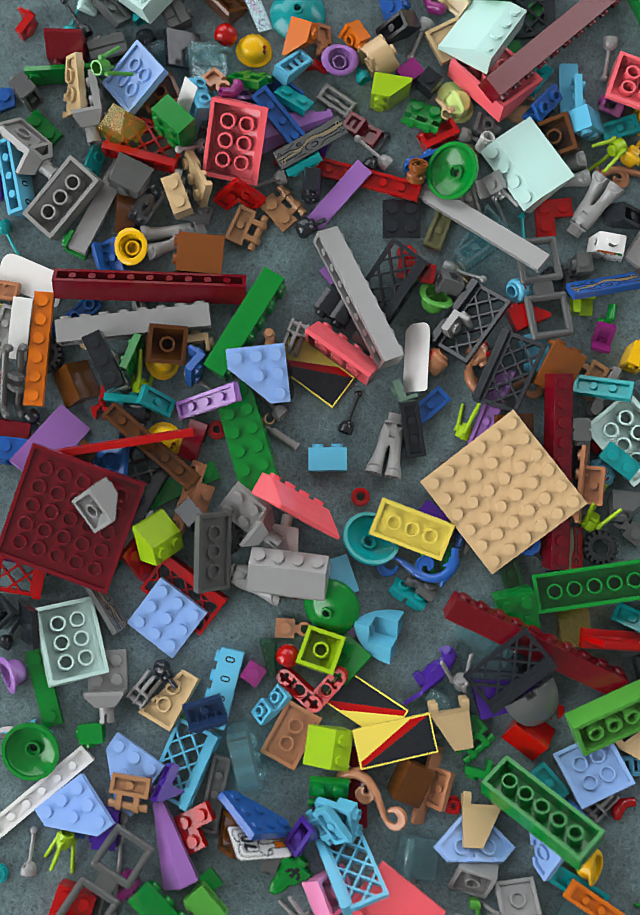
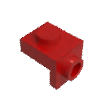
[15,6,38,41]

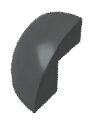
[505,678,559,727]

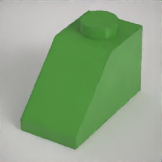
[183,880,229,915]

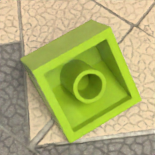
[369,72,412,112]
[132,509,184,566]
[296,625,346,675]
[303,724,353,771]

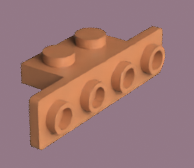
[572,445,607,524]
[172,460,215,537]
[411,746,455,824]

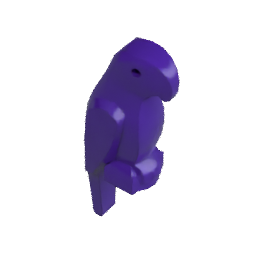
[403,645,457,705]

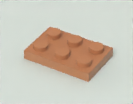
[260,700,322,770]

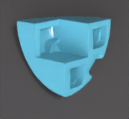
[354,610,404,664]

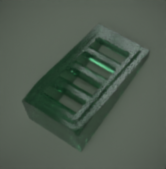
[259,637,277,679]

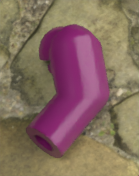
[423,0,447,16]
[219,79,244,98]

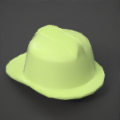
[437,81,474,124]

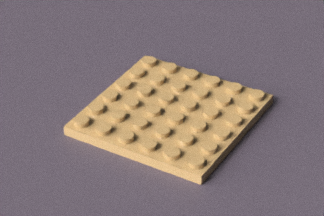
[420,410,587,574]

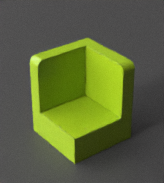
[570,296,596,316]

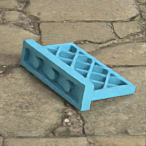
[150,717,222,811]
[315,832,390,915]

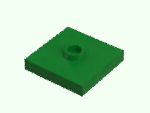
[336,632,373,686]

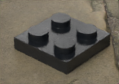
[382,200,421,238]

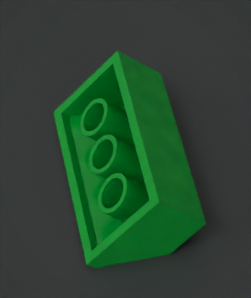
[127,879,187,915]

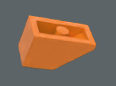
[282,16,319,56]

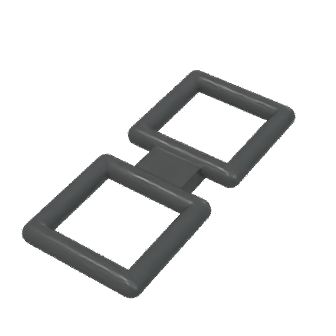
[516,236,575,341]
[56,824,155,915]

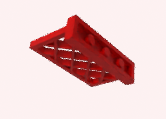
[101,110,182,174]
[139,555,230,636]
[0,556,45,600]
[579,627,640,652]

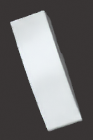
[8,296,33,361]

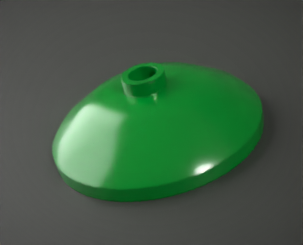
[426,142,479,200]
[304,579,360,634]
[1,722,60,781]

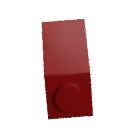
[505,302,552,333]

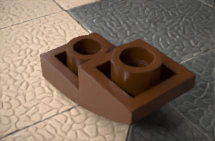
[114,194,136,233]

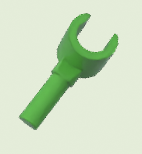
[469,897,481,915]

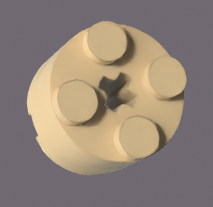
[358,34,400,79]

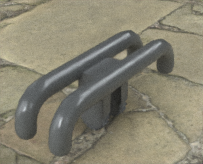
[0,343,29,419]

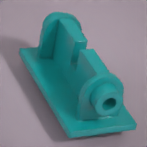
[84,144,106,176]
[388,577,428,612]

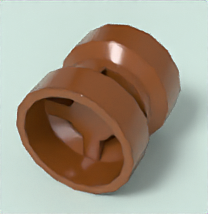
[406,158,428,185]

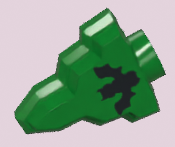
[269,854,313,896]

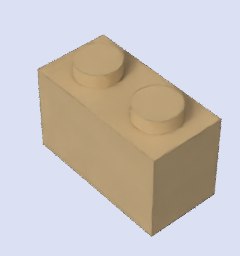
[160,172,194,220]

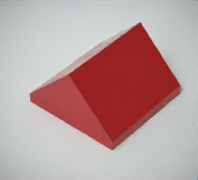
[501,719,555,761]

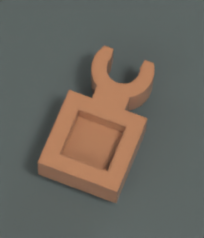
[314,22,332,57]
[201,67,231,94]
[275,618,309,638]

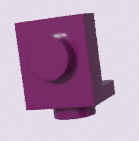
[591,321,616,354]
[115,867,141,903]

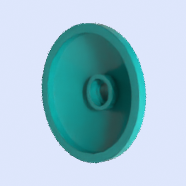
[270,0,325,39]
[343,512,399,566]

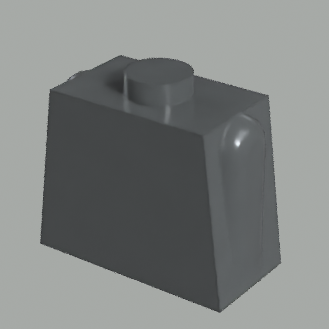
[107,152,154,199]

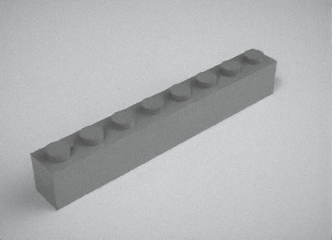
[313,226,404,370]
[55,301,212,346]

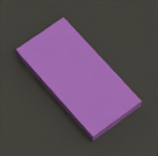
[9,404,91,471]

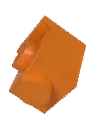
[338,19,371,52]

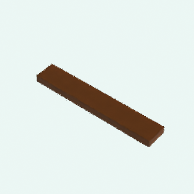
[102,401,201,491]

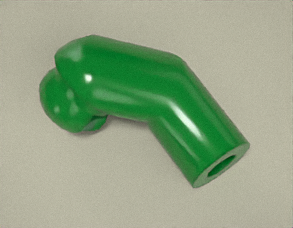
[596,303,618,324]

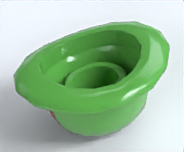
[419,283,453,314]

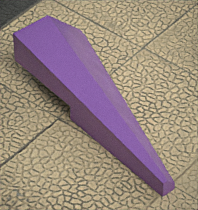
[262,109,334,155]
[151,784,199,891]

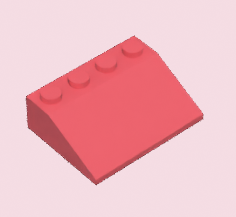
[447,48,543,122]
[604,51,640,110]
[202,96,269,186]
[305,321,378,386]
[252,472,340,540]
[351,861,446,915]

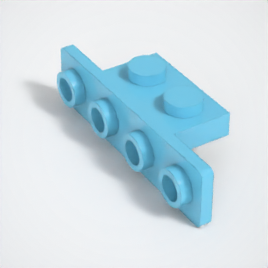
[559,64,586,136]

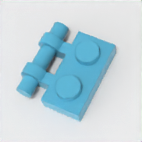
[305,804,352,846]

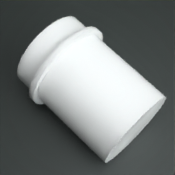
[475,131,495,153]

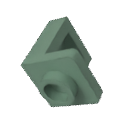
[390,378,418,402]

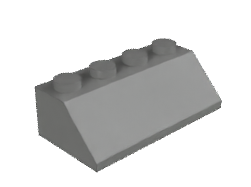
[22,155,105,241]
[247,546,332,602]

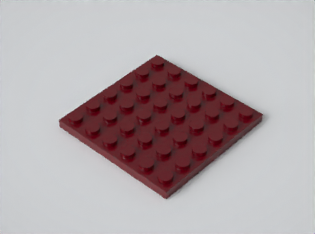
[0,442,147,594]

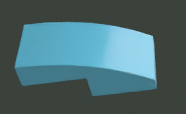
[251,683,292,726]

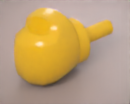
[620,140,640,168]

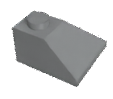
[72,477,118,533]
[448,862,499,899]

